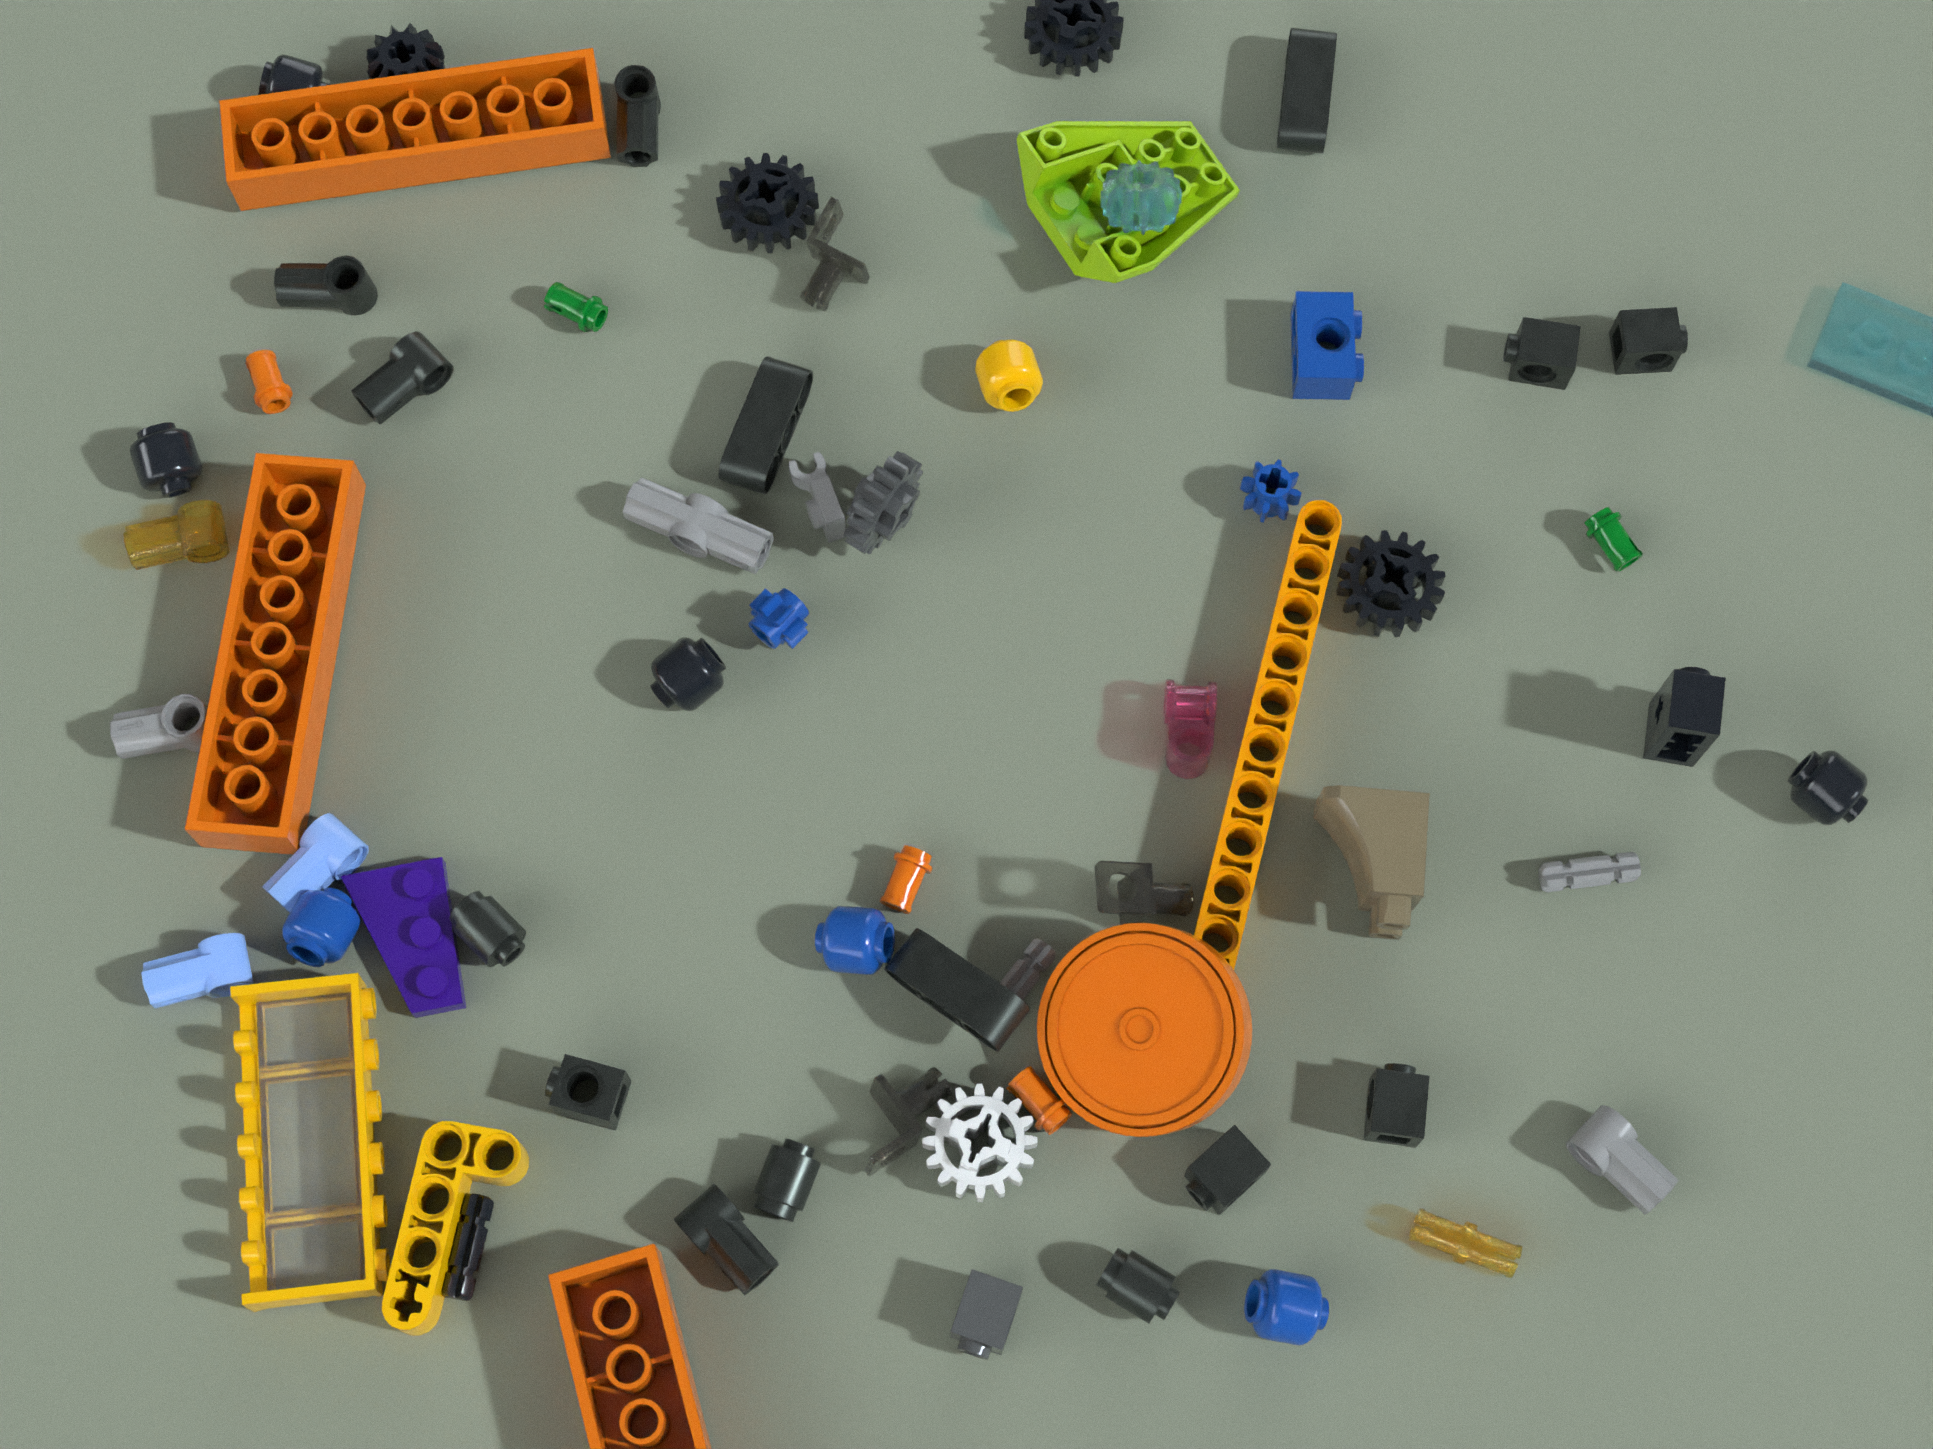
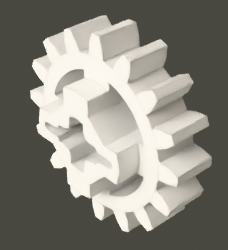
[922,1083,1037,1202]

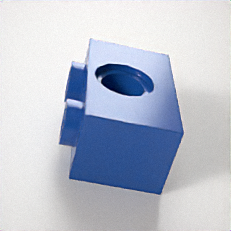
[1290,291,1364,400]

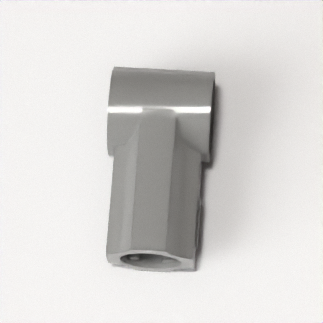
[110,694,208,759]
[1566,1105,1679,1215]

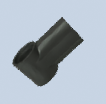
[614,65,661,167]
[274,255,378,316]
[351,331,454,425]
[673,1183,779,1295]

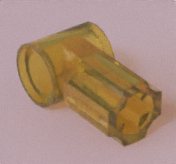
[123,500,230,570]

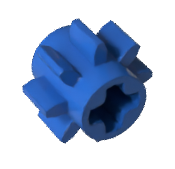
[1240,459,1302,523]
[748,588,809,649]

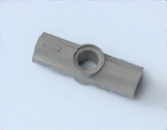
[622,477,774,574]

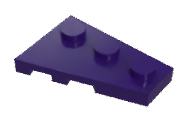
[341,857,466,1018]

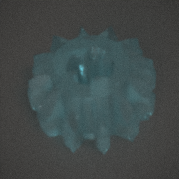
[1100,160,1182,235]

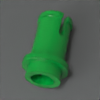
[544,282,608,332]
[1584,507,1643,572]

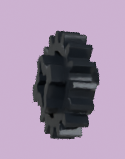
[1024,0,1124,77]
[716,153,819,253]
[1336,530,1446,637]

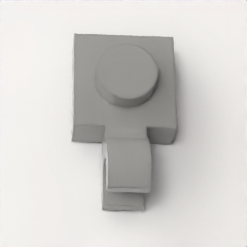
[789,452,846,543]

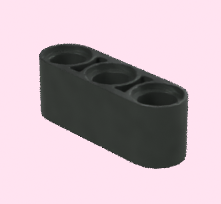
[1277,28,1337,154]
[718,356,813,494]
[884,928,1030,1052]

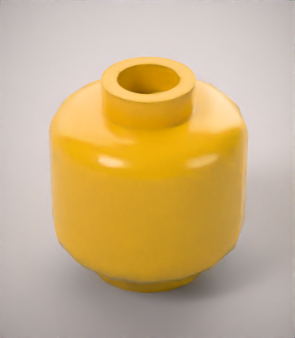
[975,339,1043,412]

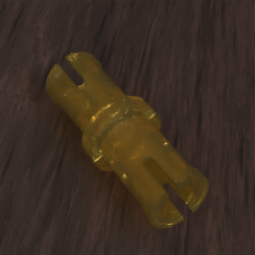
[1408,1208,1522,1279]

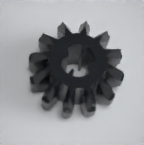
[366,23,446,79]

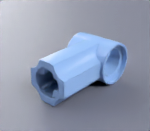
[262,813,369,913]
[141,933,254,1008]

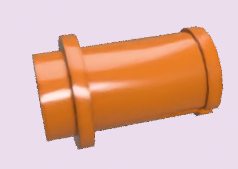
[245,350,293,414]
[880,845,933,914]
[1006,1066,1072,1135]

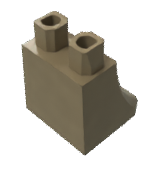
[1313,785,1430,940]

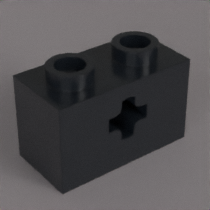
[1643,667,1726,767]

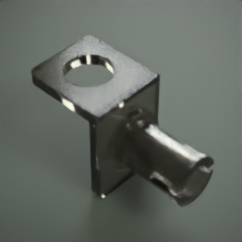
[800,197,870,311]
[1094,861,1194,925]
[864,1067,952,1177]

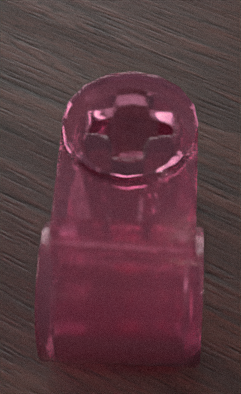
[1163,679,1217,779]

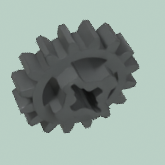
[844,451,923,554]

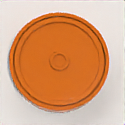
[1037,923,1252,1137]

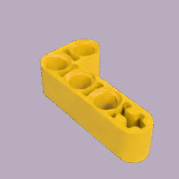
[382,1121,529,1336]

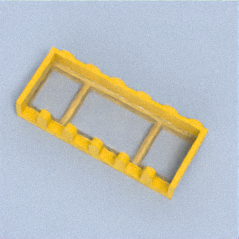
[230,973,391,1312]

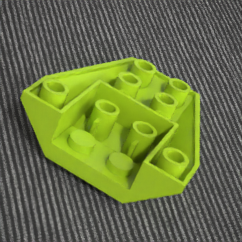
[1016,121,1240,283]

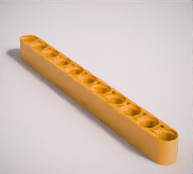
[1193,500,1342,970]

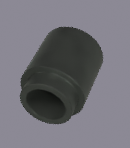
[449,891,526,967]
[753,1138,821,1222]
[1096,1248,1180,1324]

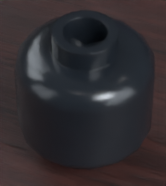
[258,54,331,95]
[130,422,202,498]
[650,637,726,711]
[1788,751,1869,825]

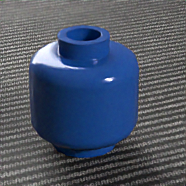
[282,888,360,967]
[815,906,895,975]
[1244,1269,1329,1346]

